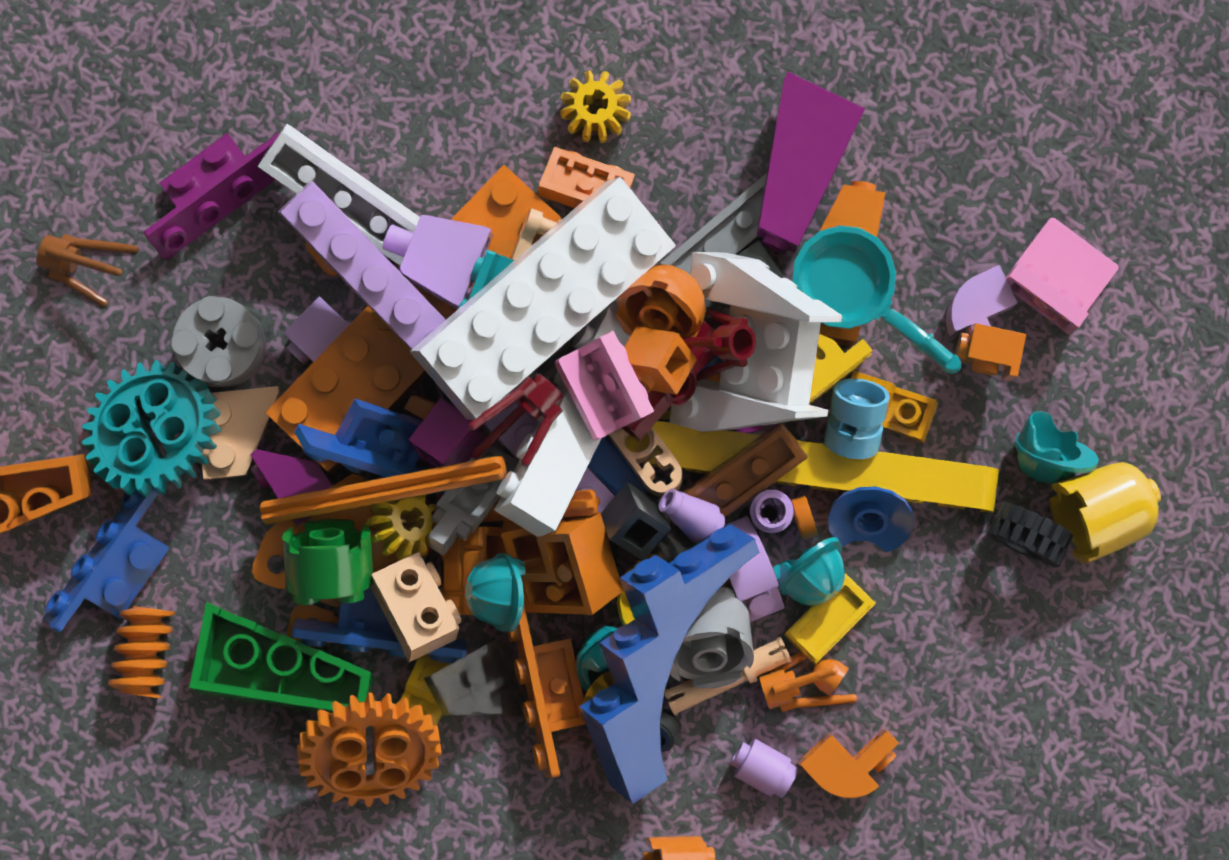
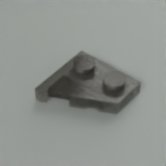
[424,637,529,717]

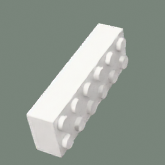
[409,177,676,420]

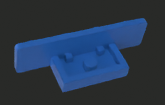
[294,399,446,496]
[44,486,170,633]
[292,587,467,663]

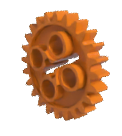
[297,693,442,807]

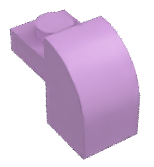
[946,265,1018,337]
[723,516,785,622]

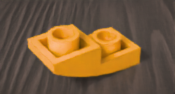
[851,370,938,443]

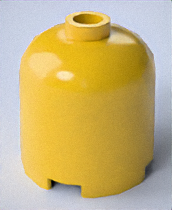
[1049,462,1161,563]

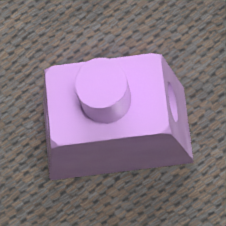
[382,215,493,310]

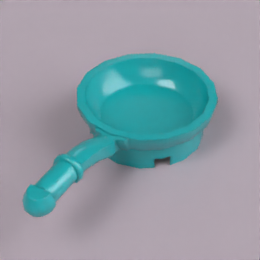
[792,225,961,374]

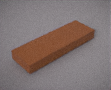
[683,422,808,517]

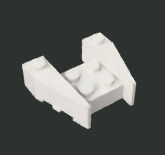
[669,252,842,432]

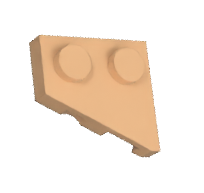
[202,386,280,480]

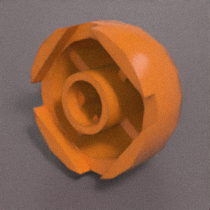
[616,264,706,337]

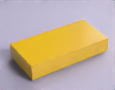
[784,573,876,665]

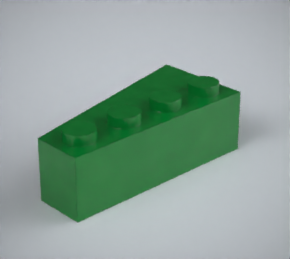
[189,602,375,713]

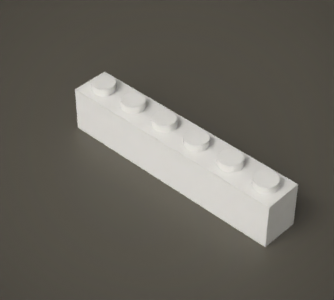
[494,297,630,537]

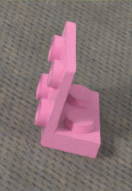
[1005,218,1118,335]

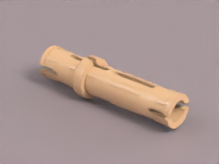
[664,637,792,716]

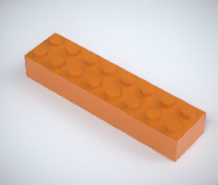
[265,165,562,475]

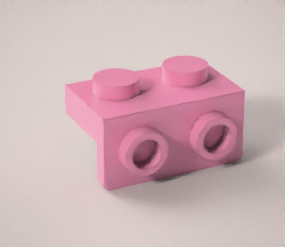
[555,331,654,440]

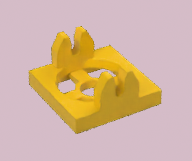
[809,334,873,405]

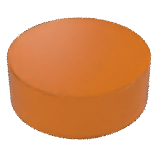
[791,495,818,540]

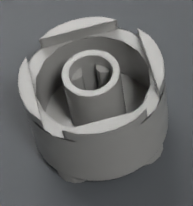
[171,296,266,388]
[670,587,754,688]

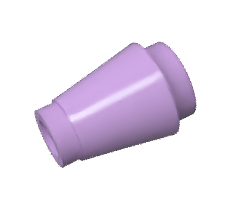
[659,488,725,543]
[750,490,794,533]

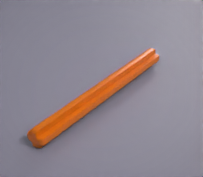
[259,456,507,524]

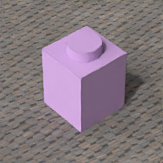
[284,296,349,366]

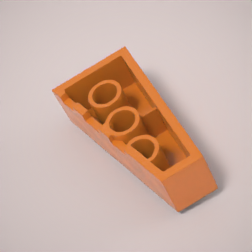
[0,453,94,534]

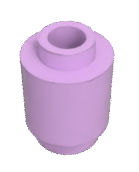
[730,738,798,798]

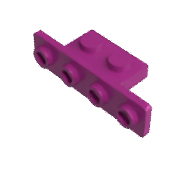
[143,133,280,260]

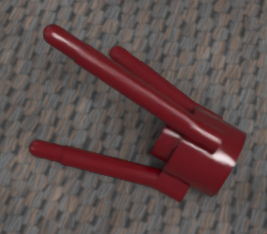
[681,307,756,382]
[468,373,563,467]

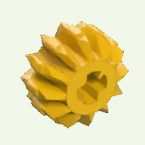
[560,71,631,143]
[365,494,437,561]

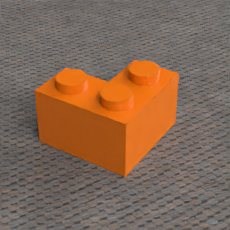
[521,512,623,615]

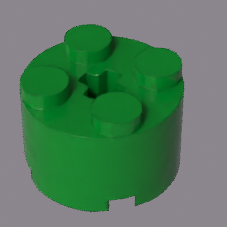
[282,519,373,605]

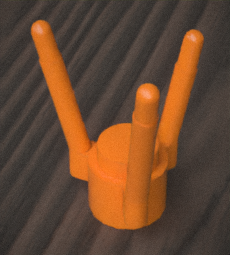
[759,651,857,712]

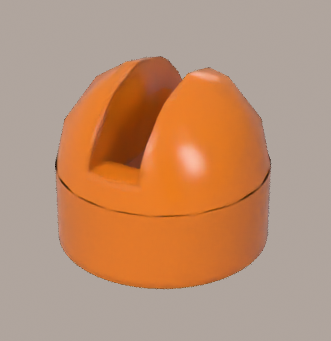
[813,659,849,697]

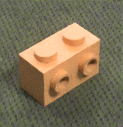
[370,552,461,662]

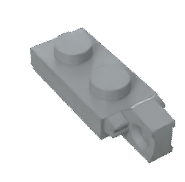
[428,445,519,556]

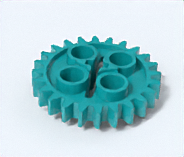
[82,360,221,497]

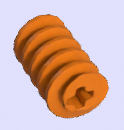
[108,606,176,698]

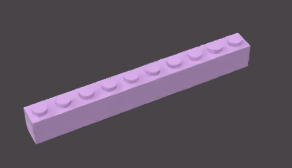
[278,181,615,512]

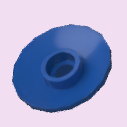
[828,486,914,553]

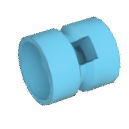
[824,378,890,459]

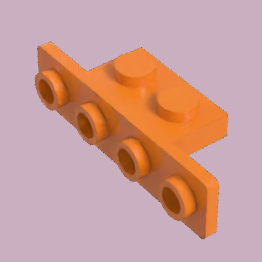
[507,604,586,778]

